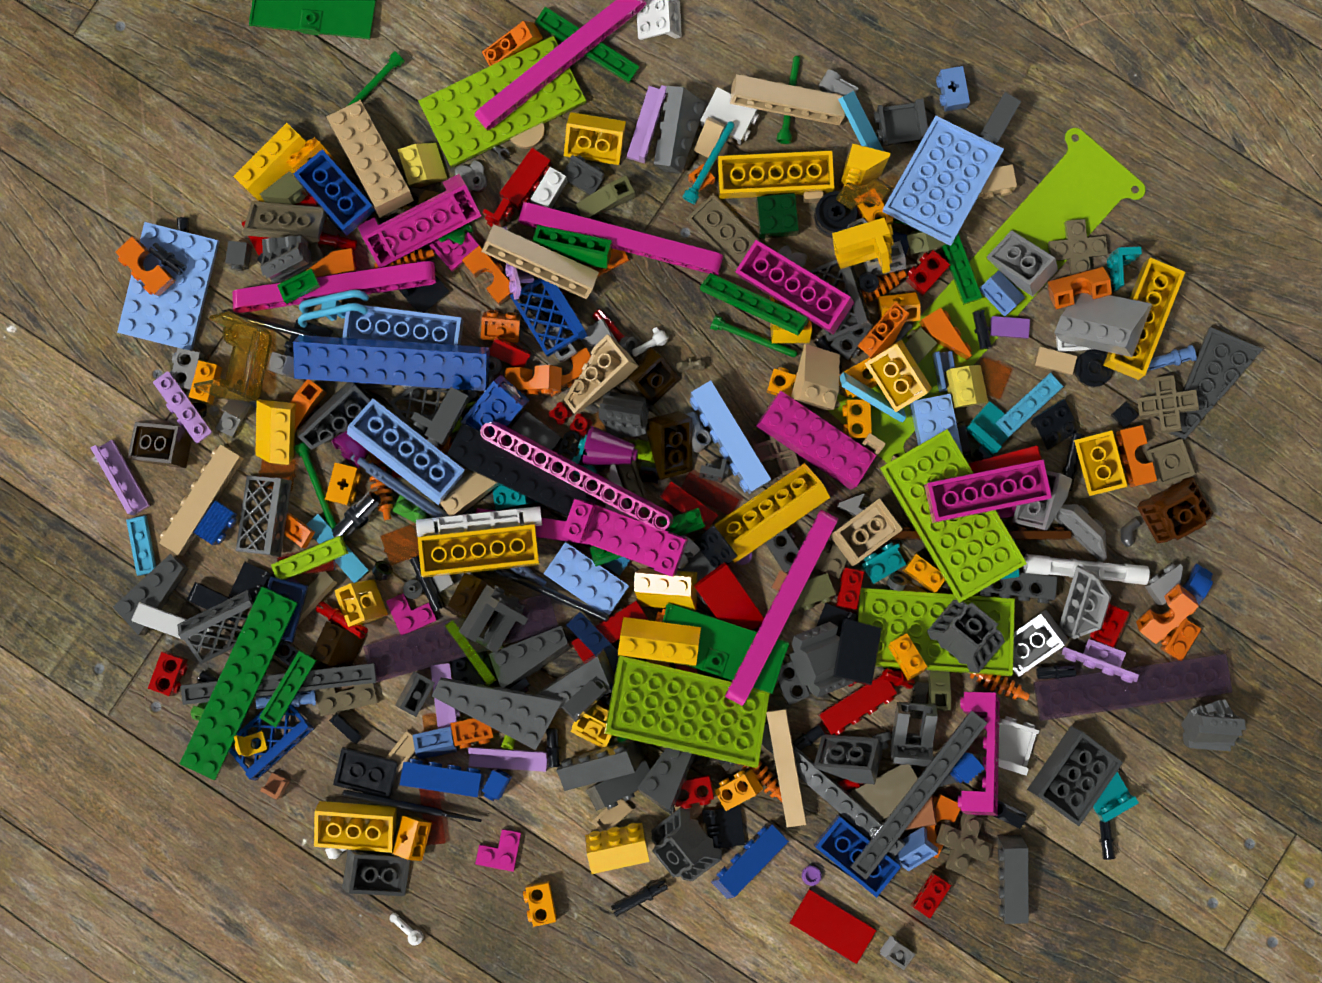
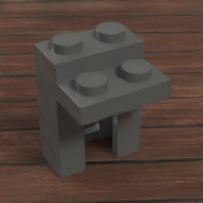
[411,387,470,448]
[459,585,528,653]
[890,702,938,766]

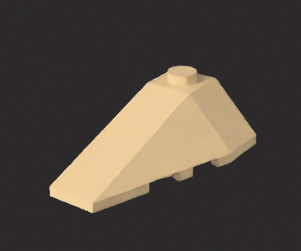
[564,334,638,414]
[440,469,499,516]

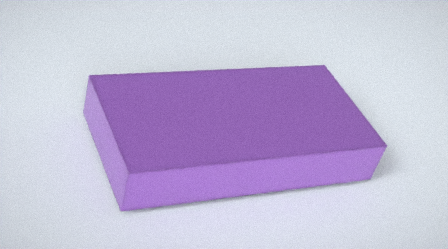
[990,316,1030,339]

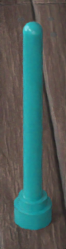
[682,121,735,204]

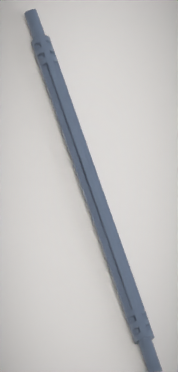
[351,454,547,586]

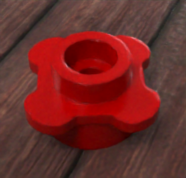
[549,402,572,425]
[570,413,592,436]

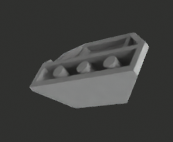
[1054,504,1107,561]
[1059,565,1111,639]

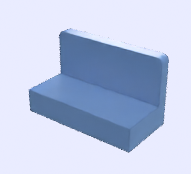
[979,271,1025,317]
[932,351,955,392]
[412,727,457,760]
[895,827,938,871]

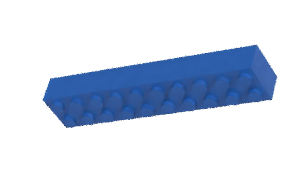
[293,335,490,391]

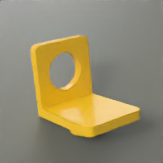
[234,731,268,757]

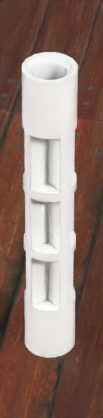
[416,506,542,537]
[1023,554,1150,585]

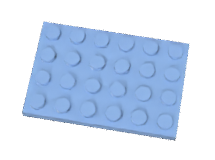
[882,116,1004,246]
[117,222,220,351]

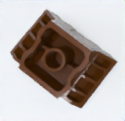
[1137,477,1213,544]

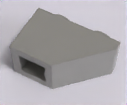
[1145,563,1183,605]

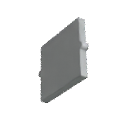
[581,319,619,355]

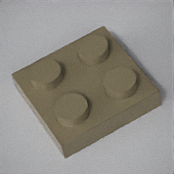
[1145,439,1195,488]

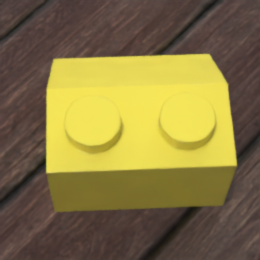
[397,143,448,188]
[944,365,988,409]

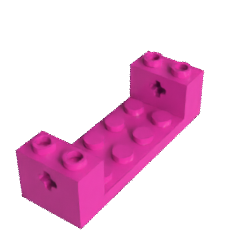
[358,174,481,268]
[561,499,688,577]
[958,692,1000,816]

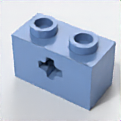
[936,66,970,112]

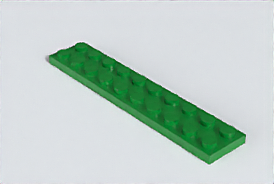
[179,586,298,781]

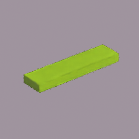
[271,536,349,580]

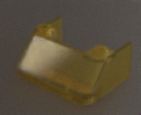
[194,311,272,402]

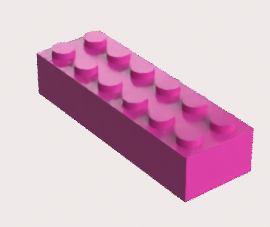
[735,240,855,335]
[756,391,876,490]
[924,460,1052,523]

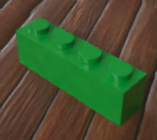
[533,225,612,269]

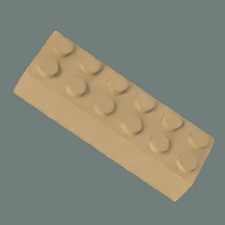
[326,100,414,218]

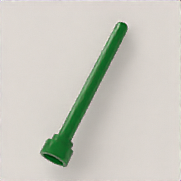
[346,51,405,107]
[776,56,800,144]
[710,314,798,357]
[294,443,337,529]

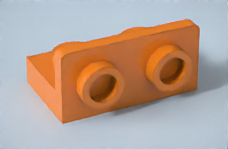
[481,310,522,343]
[1160,617,1201,662]
[450,718,494,749]

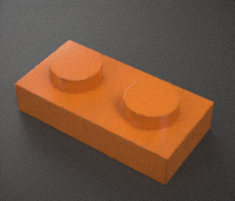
[284,512,315,548]

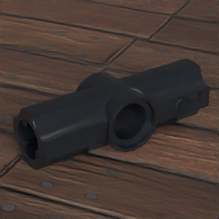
[331,491,382,542]
[972,788,1027,829]

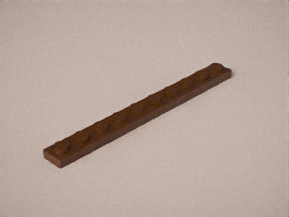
[890,527,1071,540]

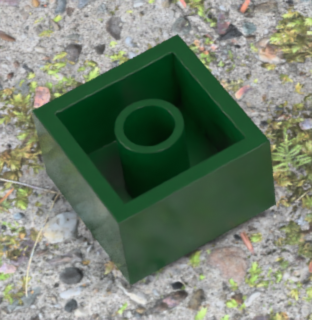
[756,193,799,239]

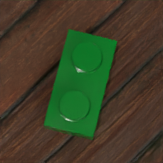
[277,268,321,304]

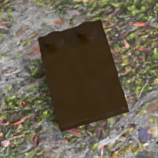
[647,411,692,480]
[127,422,192,468]

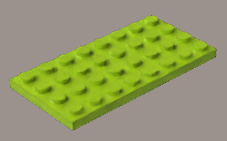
[418,36,586,168]
[880,429,1027,603]
[858,588,1015,676]
[604,656,770,768]

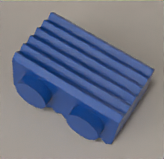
[193,500,237,546]
[950,752,984,784]
[482,768,512,801]

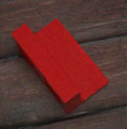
[490,336,531,368]

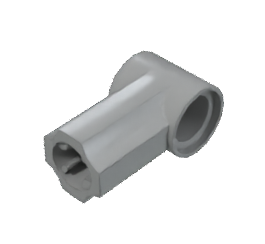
[818,70,859,96]
[686,412,711,453]

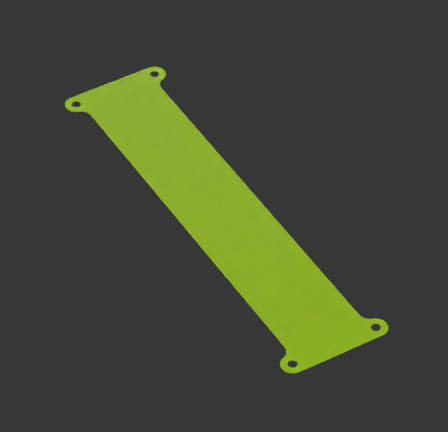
[828,128,1145,464]

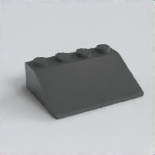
[1027,726,1123,826]

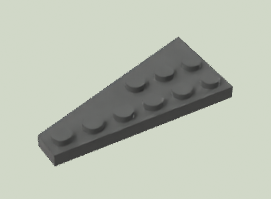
[1168,327,1263,440]
[432,677,563,750]

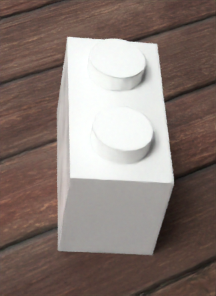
[531,167,567,208]

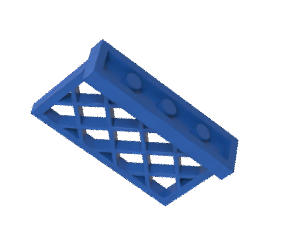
[510,278,588,357]
[229,705,314,781]

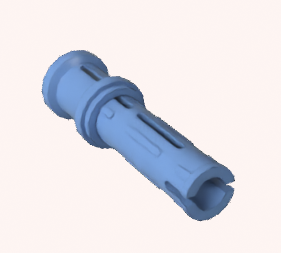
[1147,345,1197,371]
[256,690,316,709]

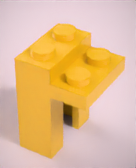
[832,218,894,274]
[334,579,388,627]
[571,700,612,748]

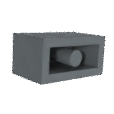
[395,671,435,717]

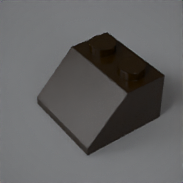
[627,347,680,405]
[447,573,495,628]
[311,621,365,667]

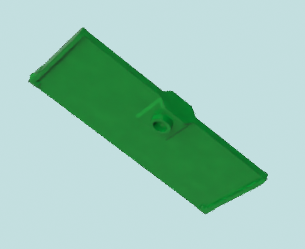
[249,0,377,40]
[662,602,789,694]

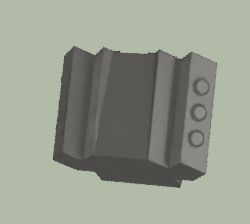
[260,236,313,284]
[598,391,649,439]
[927,600,1005,673]
[789,622,854,697]
[1181,699,1246,751]
[651,808,722,881]

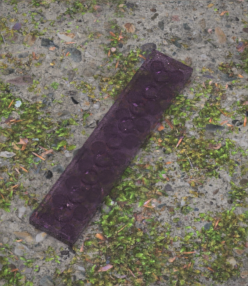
[363,594,559,684]
[1033,654,1233,721]

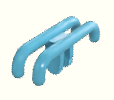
[298,290,369,328]

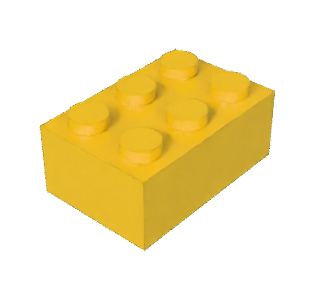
[585,823,650,874]

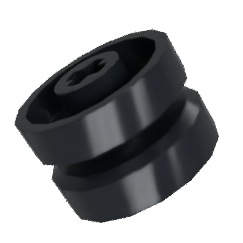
[814,191,858,238]

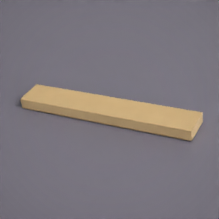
[766,709,807,827]

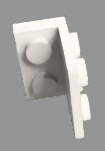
[637,0,682,40]

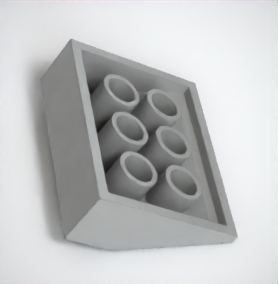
[1054,293,1152,357]

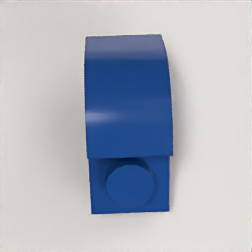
[1182,564,1213,605]

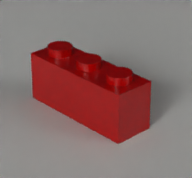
[499,148,552,210]
[660,481,718,532]

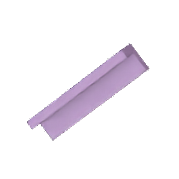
[627,85,667,164]
[91,440,151,515]
[468,747,548,772]

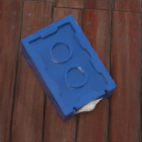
[461,375,530,436]

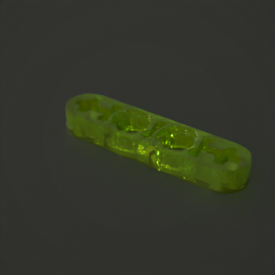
[444,620,496,686]

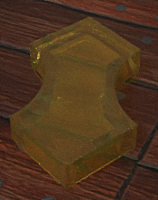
[836,179,890,210]

